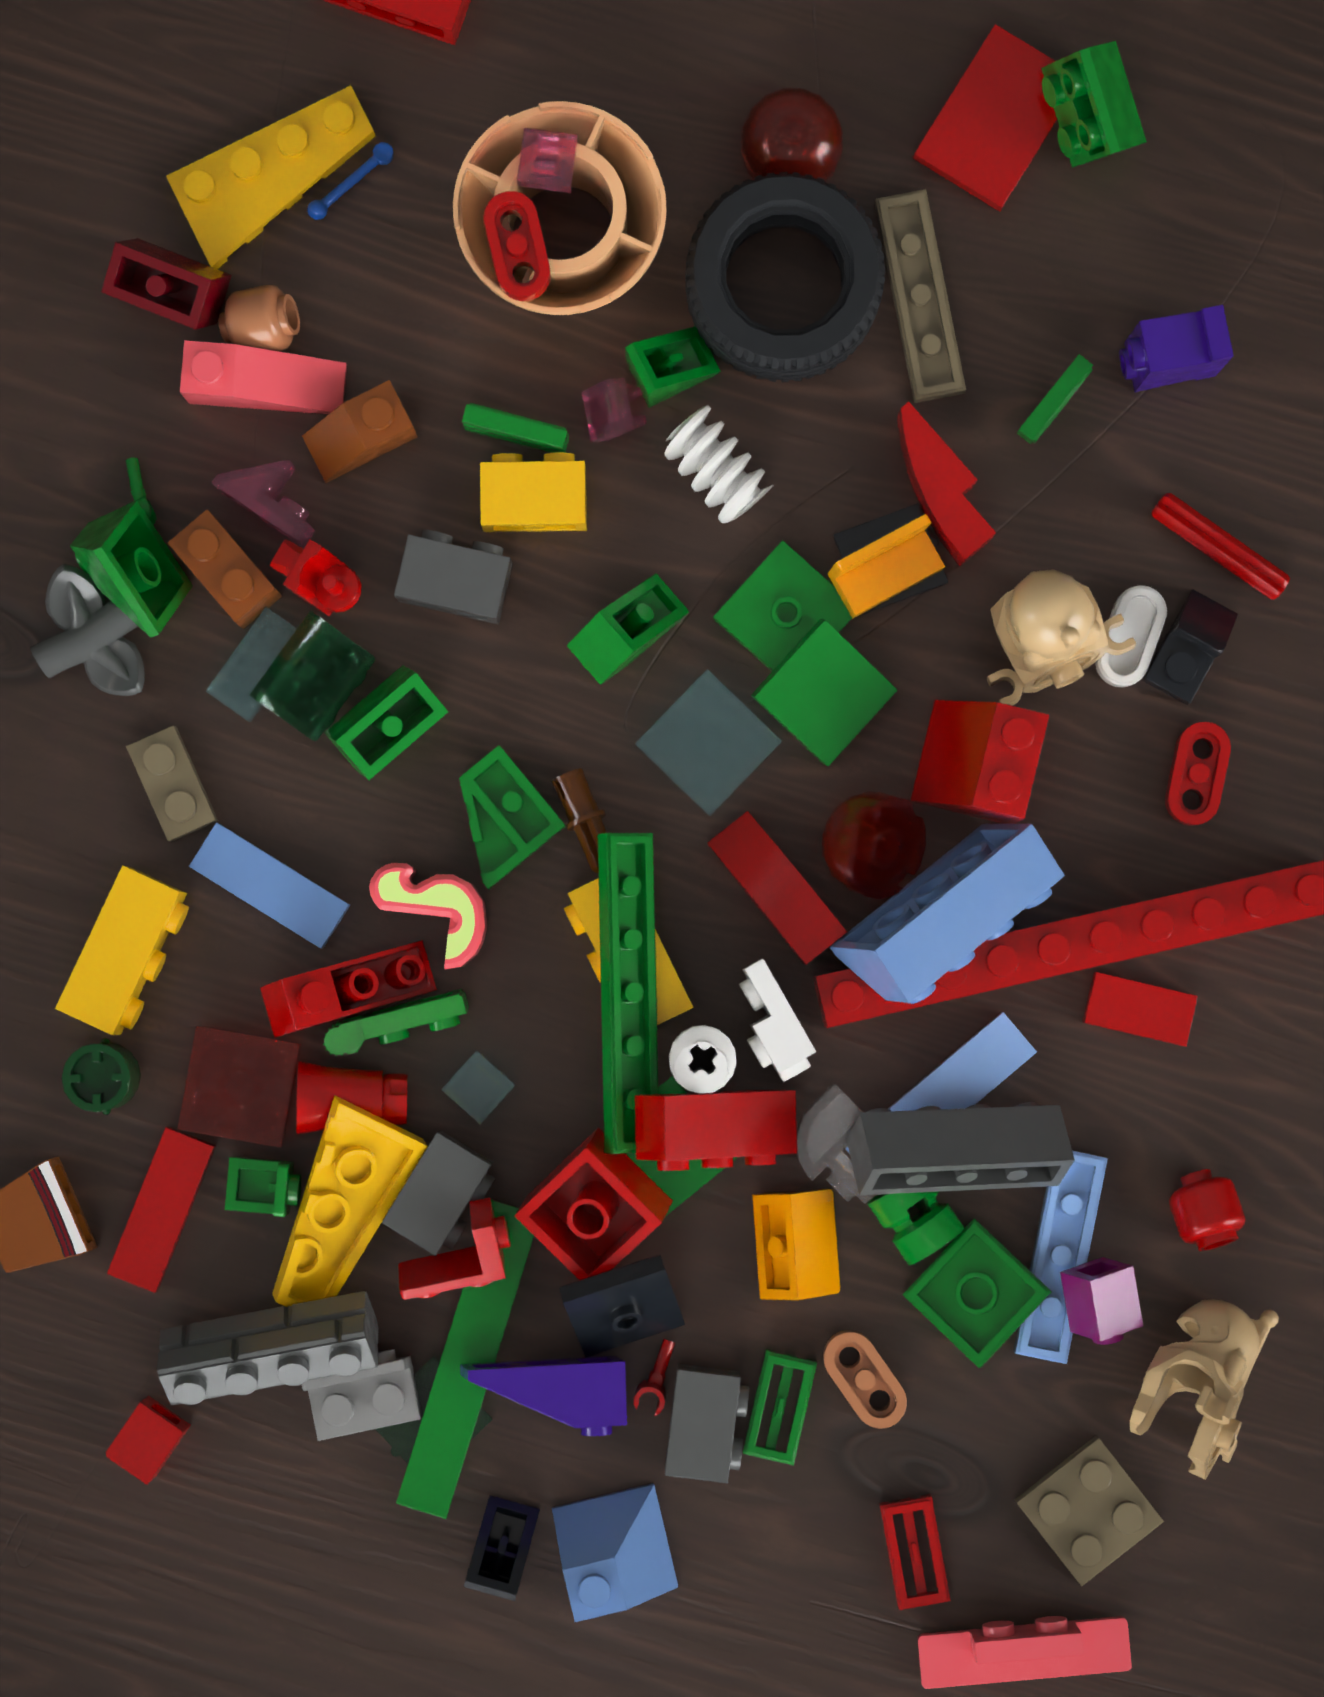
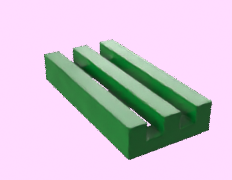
[462,403,569,453]
[742,1349,817,1466]

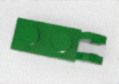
[323,988,469,1056]

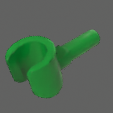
[126,457,157,525]

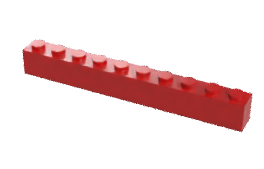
[813,860,1324,1028]

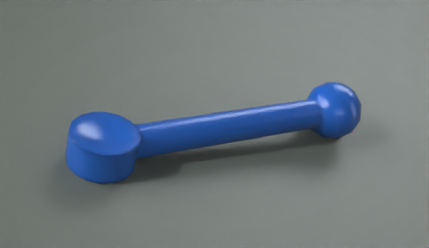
[307,142,394,220]

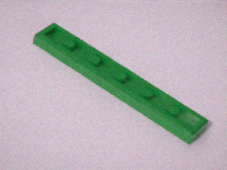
[598,833,659,1154]
[396,1199,534,1519]

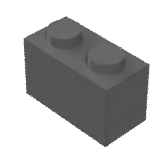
[394,530,513,624]
[382,1130,496,1256]
[665,1363,749,1483]

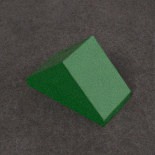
[625,326,721,408]

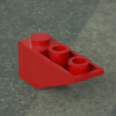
[260,940,437,1038]

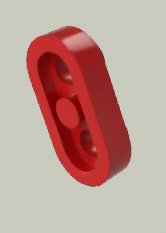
[484,191,551,301]
[1165,722,1231,826]

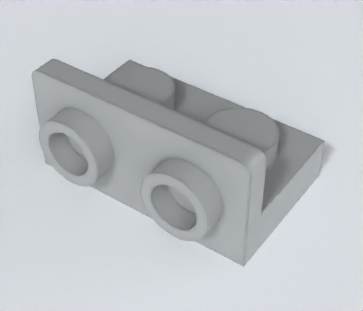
[301,1349,423,1441]

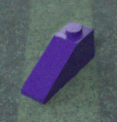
[460,1356,627,1436]

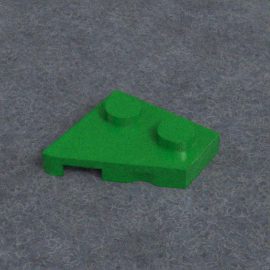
[459,745,566,890]

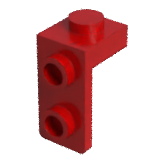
[398,1197,511,1300]

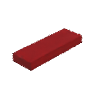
[107,1126,216,1293]

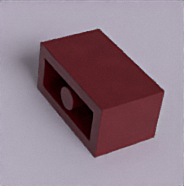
[101,238,232,330]

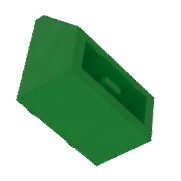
[1041,41,1147,168]

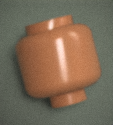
[218,285,300,351]

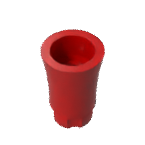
[296,1061,408,1134]

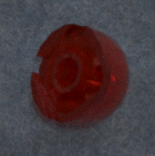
[741,88,843,182]
[822,791,926,900]

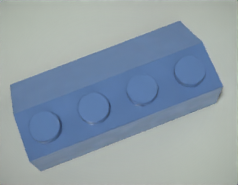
[830,824,1065,1004]

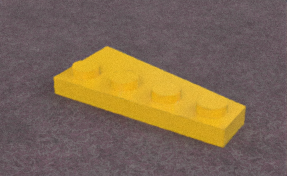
[272,1096,428,1307]

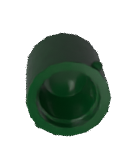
[62,1038,141,1115]

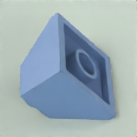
[552,1483,678,1622]

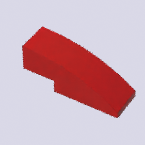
[897,401,996,567]
[707,811,847,965]

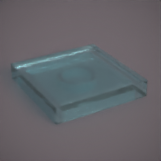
[635,669,782,817]

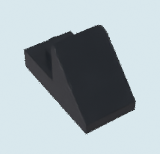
[1142,589,1238,705]

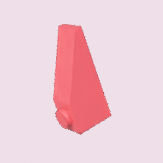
[180,340,347,415]

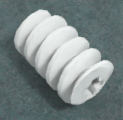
[664,405,773,523]
[669,1025,737,1094]

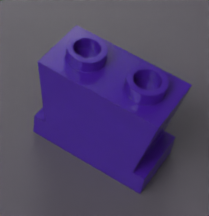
[1119,305,1234,392]

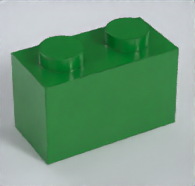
[324,665,448,780]

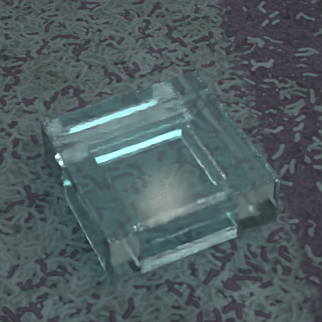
[441,1050,516,1124]

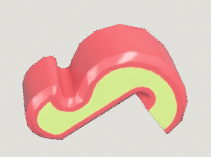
[369,863,487,970]

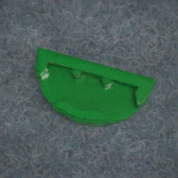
[1016,354,1093,444]

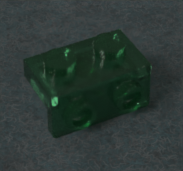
[249,610,375,741]

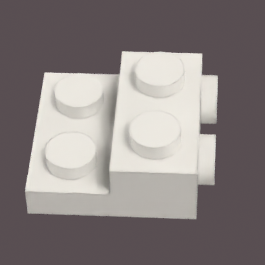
[739,959,816,1082]

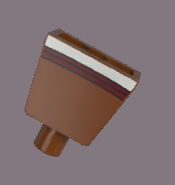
[0,1156,98,1273]

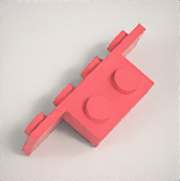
[917,1616,1132,1689]

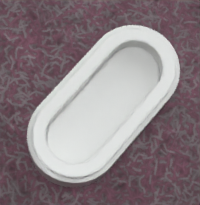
[1095,585,1167,687]

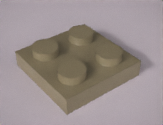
[1014,1435,1164,1587]

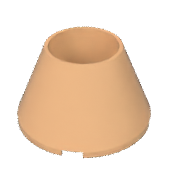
[453,101,666,315]

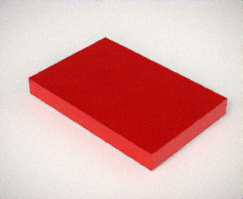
[913,24,1057,212]

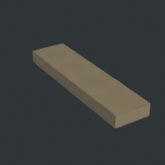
[874,189,966,403]

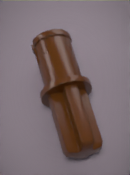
[552,768,607,873]

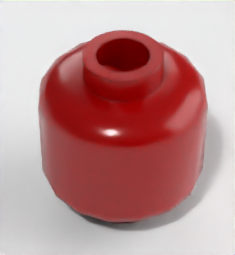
[1169,1169,1246,1251]

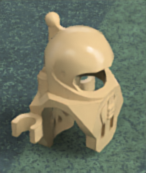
[987,569,1136,706]
[1130,1299,1279,1480]

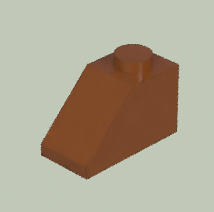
[302,380,418,483]

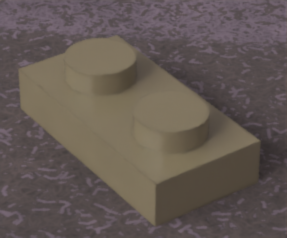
[126,725,218,842]

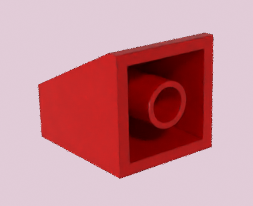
[910,700,1049,824]

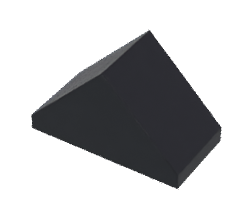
[463,1495,540,1601]

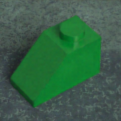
[567,573,690,685]

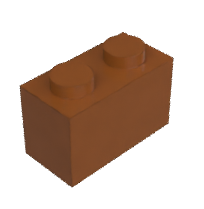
[168,509,282,630]

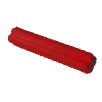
[1152,493,1290,600]

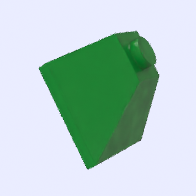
[70,500,193,638]

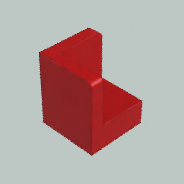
[106,1395,191,1485]

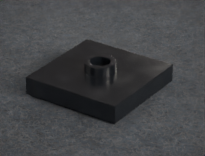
[559,1255,685,1357]

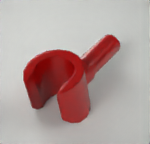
[634,1339,675,1416]

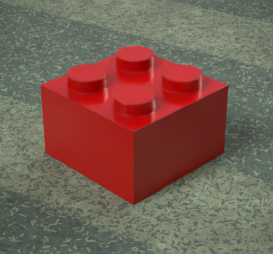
[514,1127,673,1280]

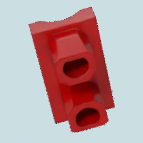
[270,539,361,617]

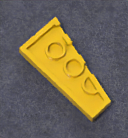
[166,85,376,269]

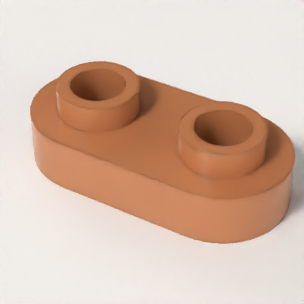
[823,1330,907,1429]

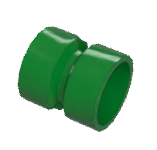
[867,1192,964,1266]

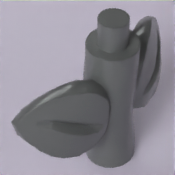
[30,564,145,696]

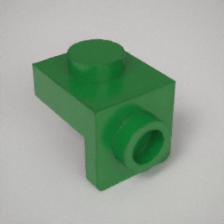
[225,1156,302,1217]

